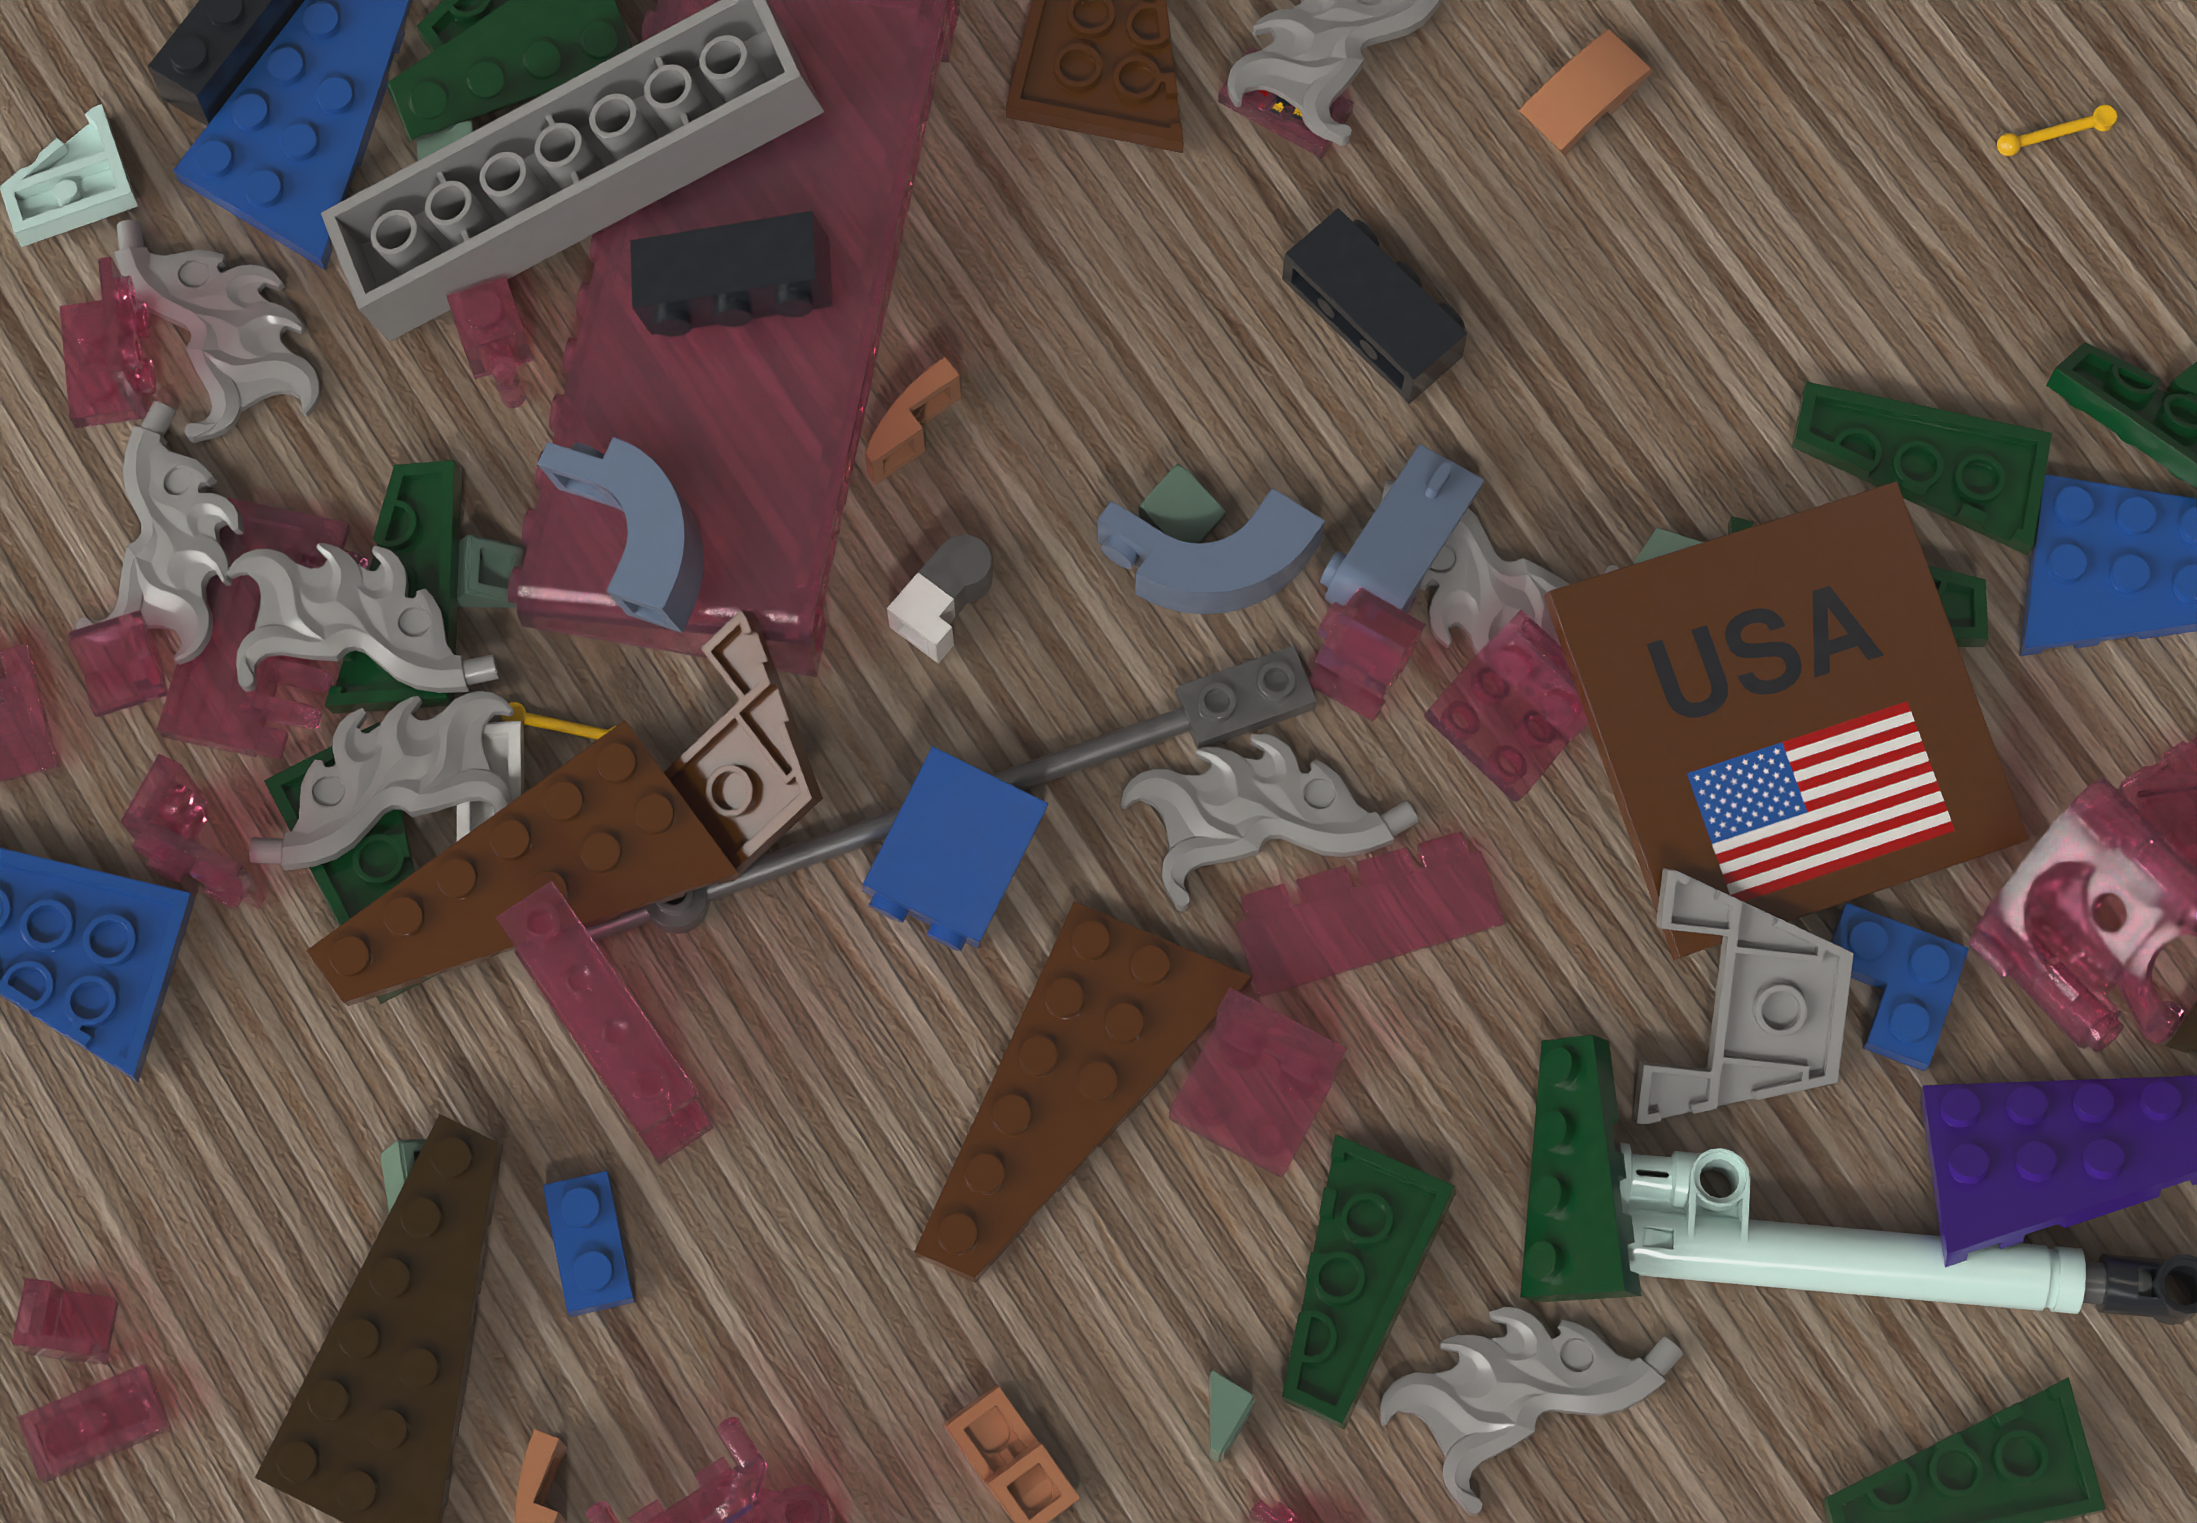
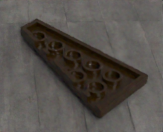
[255,1114,503,1523]

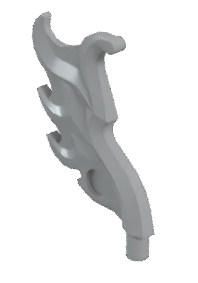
[1227,0,1442,146]
[114,220,321,443]
[76,401,244,665]
[1381,480,1619,694]
[227,543,499,693]
[249,691,515,871]
[1121,734,1419,911]
[1380,1307,1683,1516]

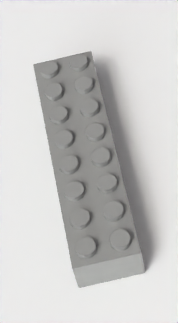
[321,0,824,342]

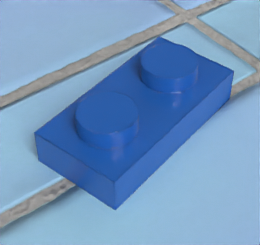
[543,1171,635,1317]

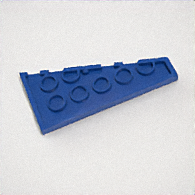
[173,0,412,270]
[2019,474,2197,656]
[0,848,195,1082]

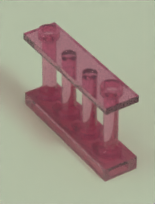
[496,881,713,1165]

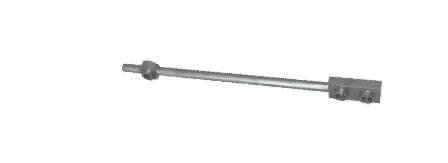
[583,645,1317,944]

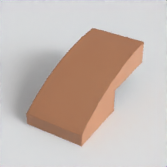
[1518,29,1653,155]
[865,356,961,485]
[942,1385,1080,1523]
[515,1429,567,1523]

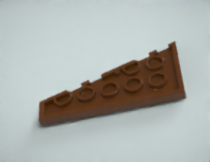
[1006,0,1184,153]
[306,720,741,1006]
[914,901,1252,1283]

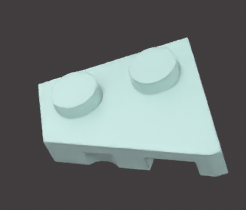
[0,104,138,247]

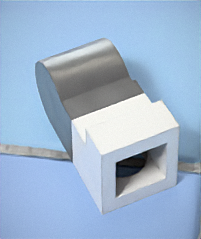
[887,534,993,664]

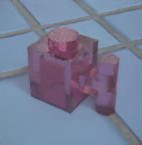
[446,277,534,408]
[1309,587,1426,722]

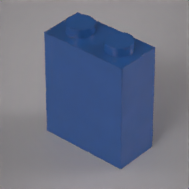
[862,746,1048,952]

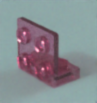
[59,256,157,428]
[1424,609,1589,802]
[120,754,266,909]
[1169,987,1347,1177]

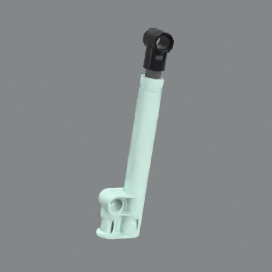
[1616,1143,2197,1325]

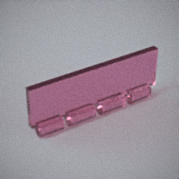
[1235,831,1504,998]

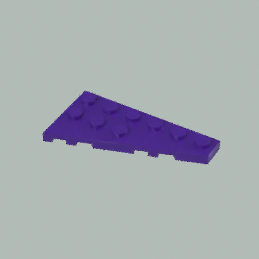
[1921,1076,2197,1268]

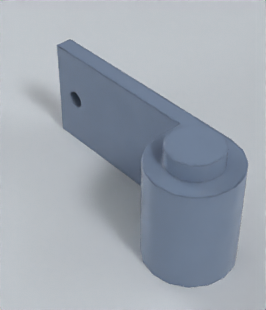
[1320,444,1485,636]

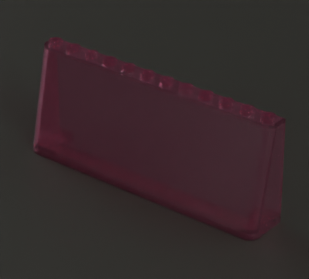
[508,0,960,677]

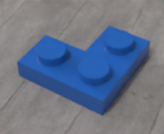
[1831,903,1969,1071]

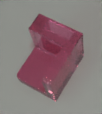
[68,610,168,717]
[12,1278,119,1365]

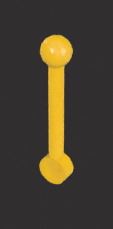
[1997,105,2118,157]
[501,702,616,740]

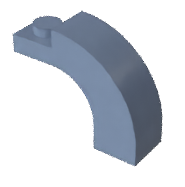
[537,437,704,633]
[1097,488,1325,614]

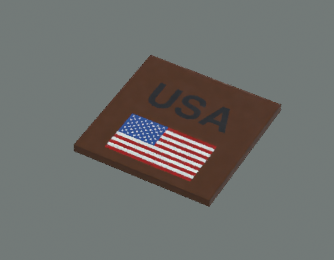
[1543,481,2029,960]

